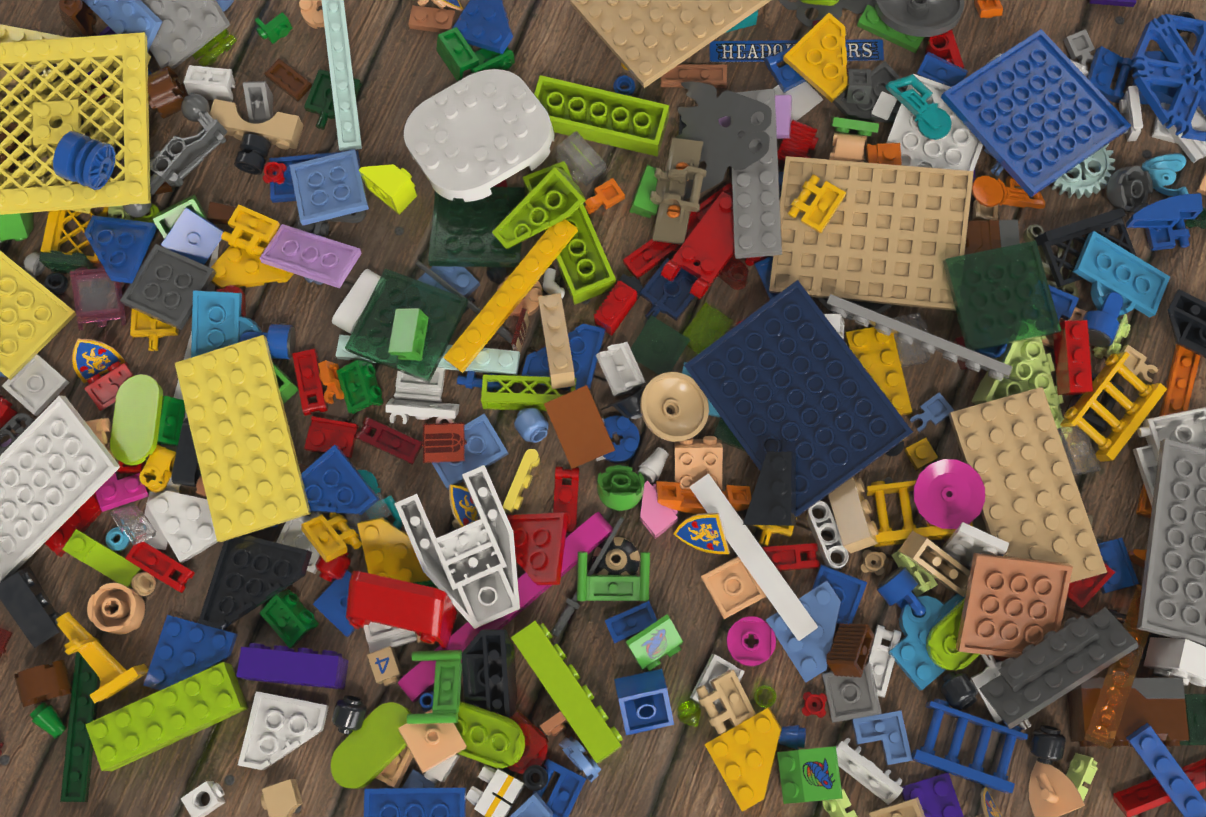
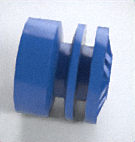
[53,131,115,190]

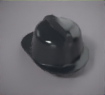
[601,383,648,419]

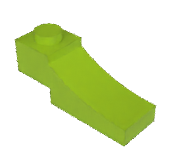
[62,529,143,588]

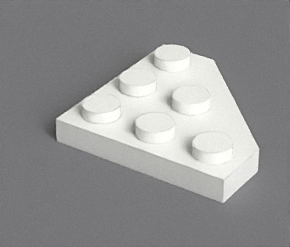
[146,491,218,564]
[238,691,329,770]

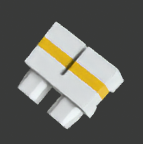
[466,765,525,817]

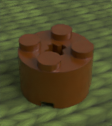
[147,66,188,119]
[14,660,72,707]

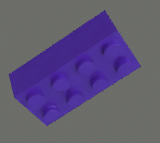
[236,643,349,690]

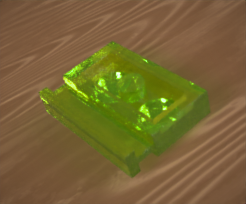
[679,302,733,354]

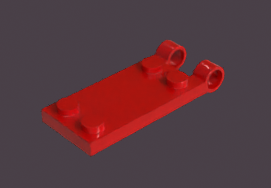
[661,191,735,299]

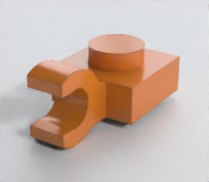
[584,178,625,214]
[318,360,344,404]

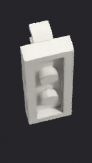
[386,398,459,425]
[836,738,903,805]

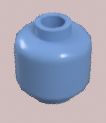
[514,408,549,443]

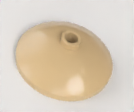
[640,372,709,442]

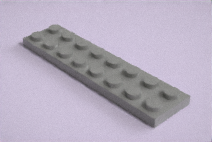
[730,89,782,259]
[827,294,1012,381]

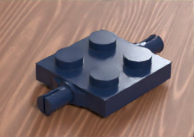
[640,258,698,322]

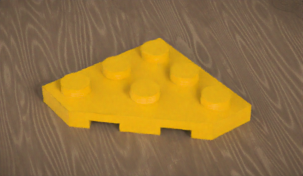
[783,13,848,103]
[210,233,294,289]
[357,517,431,583]
[704,707,782,812]

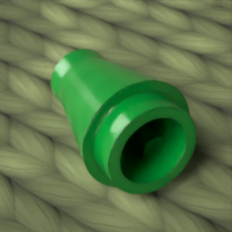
[29,702,67,739]

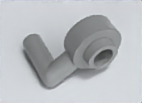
[24,252,47,279]

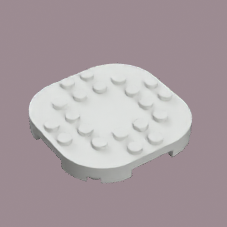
[404,69,554,202]

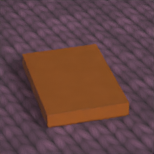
[544,385,615,469]

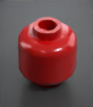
[315,552,351,582]

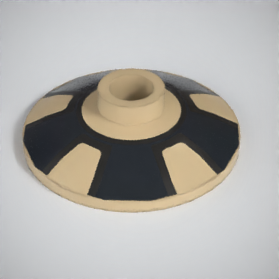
[593,537,640,575]

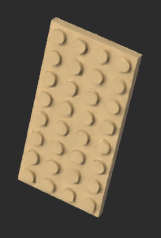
[948,387,1107,583]

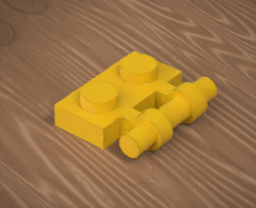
[787,174,846,233]
[221,204,280,256]
[301,513,362,563]

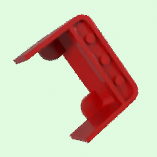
[346,571,458,650]

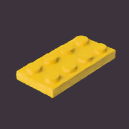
[845,327,912,416]

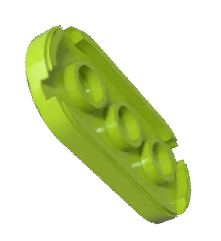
[110,374,163,465]
[926,598,980,670]
[331,702,412,789]
[454,702,525,768]

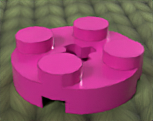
[726,616,776,666]

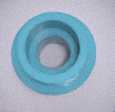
[106,527,130,551]

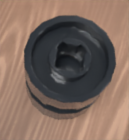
[234,134,271,175]

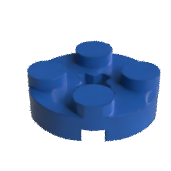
[603,416,640,463]

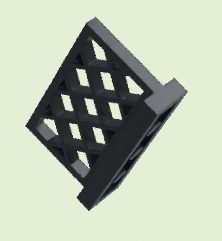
[1034,208,1136,288]

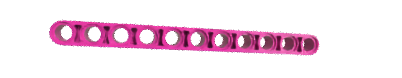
[398,512,614,703]

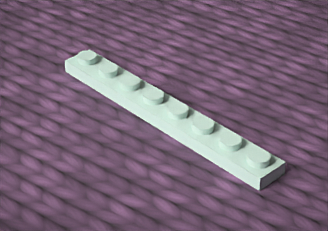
[321,0,362,151]
[336,335,520,376]

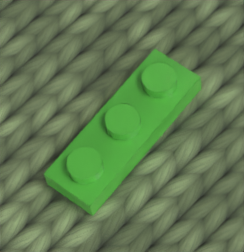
[857,5,925,53]

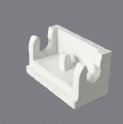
[183,65,235,102]
[596,342,646,396]

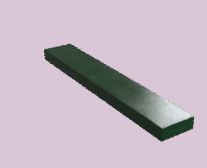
[60,652,100,802]

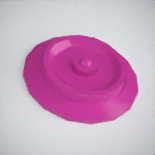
[914,459,985,529]

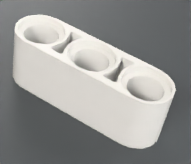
[332,269,388,335]
[806,501,849,570]

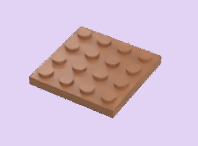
[956,553,1073,658]

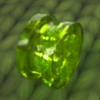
[753,685,776,708]

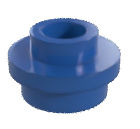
[613,75,635,96]

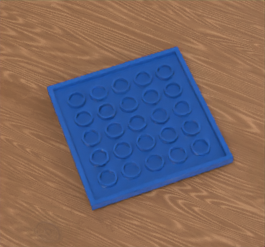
[941,29,1132,197]

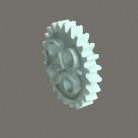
[1051,144,1116,199]

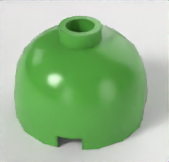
[597,465,645,511]

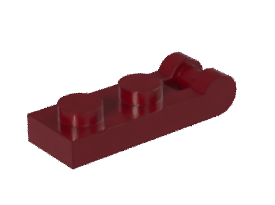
[354,417,423,465]

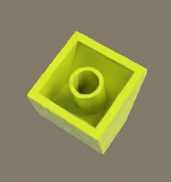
[359,164,417,215]

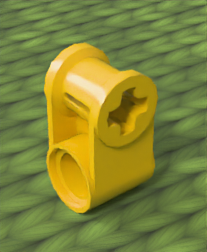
[139,445,176,493]

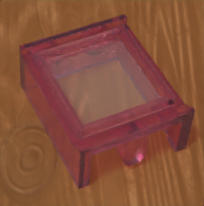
[70,266,126,331]

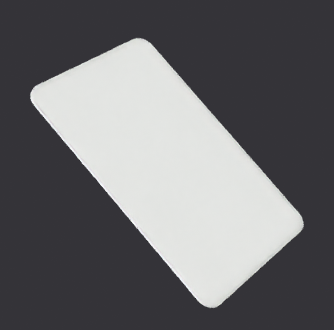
[871,92,897,120]

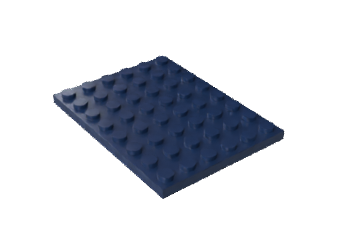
[684,280,914,518]

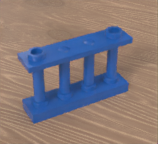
[911,698,1028,793]

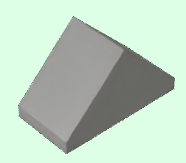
[243,81,273,124]

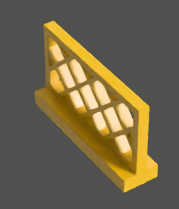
[41,179,110,263]

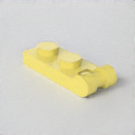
[503,449,540,515]

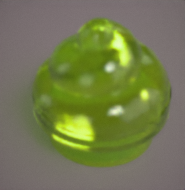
[677,700,701,727]

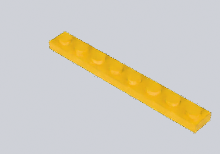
[443,219,578,373]

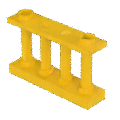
[1060,351,1167,462]
[866,480,973,547]

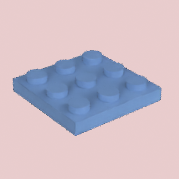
[289,149,369,226]

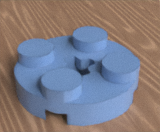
[559,736,601,782]

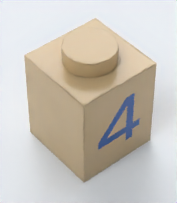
[367,646,403,686]

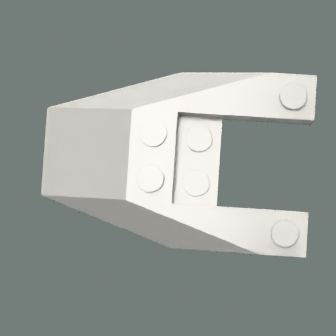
[394,465,520,629]

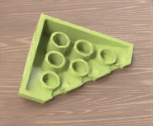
[971,318,1070,443]

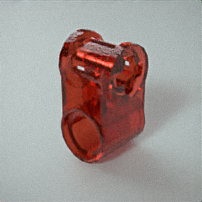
[717,255,749,290]

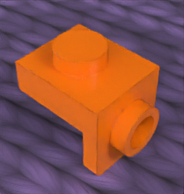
[974,0,1003,18]

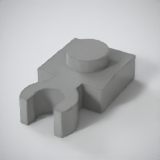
[1063,29,1095,70]

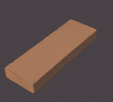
[661,64,727,88]

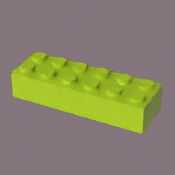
[534,75,669,157]
[523,161,616,305]
[511,620,623,764]
[85,662,248,771]

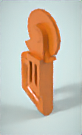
[972,176,1045,209]

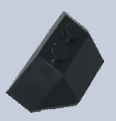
[1167,289,1206,358]
[462,629,517,720]

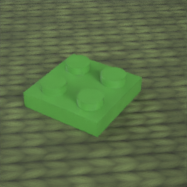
[830,116,879,136]

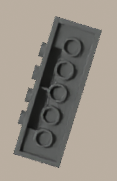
[979,607,1139,729]

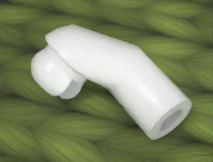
[543,268,565,298]

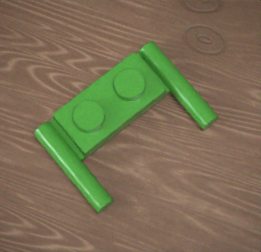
[577,551,650,601]
[407,650,462,724]

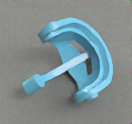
[1141,153,1189,196]

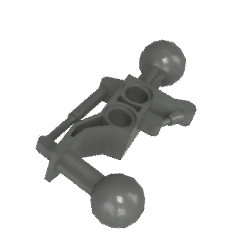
[123,94,228,218]

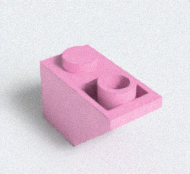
[640,481,678,539]

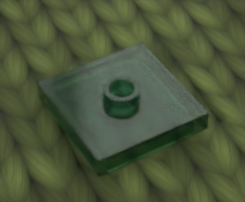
[631,315,691,375]

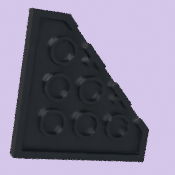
[198,535,312,630]

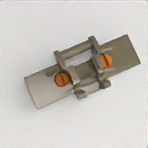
[650,138,707,245]

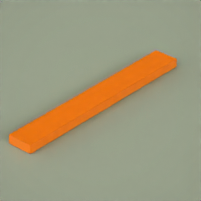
[1136,344,1200,518]

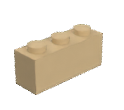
[828,476,878,553]
[899,531,970,597]

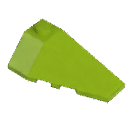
[492,167,586,249]

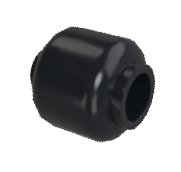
[940,671,978,710]
[332,695,367,734]
[1030,725,1066,765]

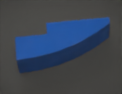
[1126,193,1203,228]

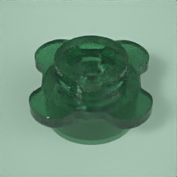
[1185,207,1206,229]

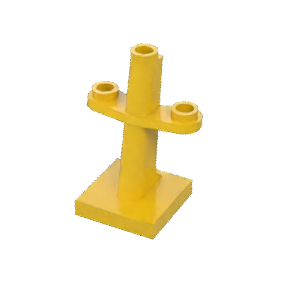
[56,612,149,703]

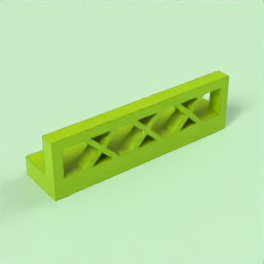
[481,375,576,411]

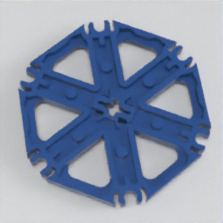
[1130,14,1206,142]

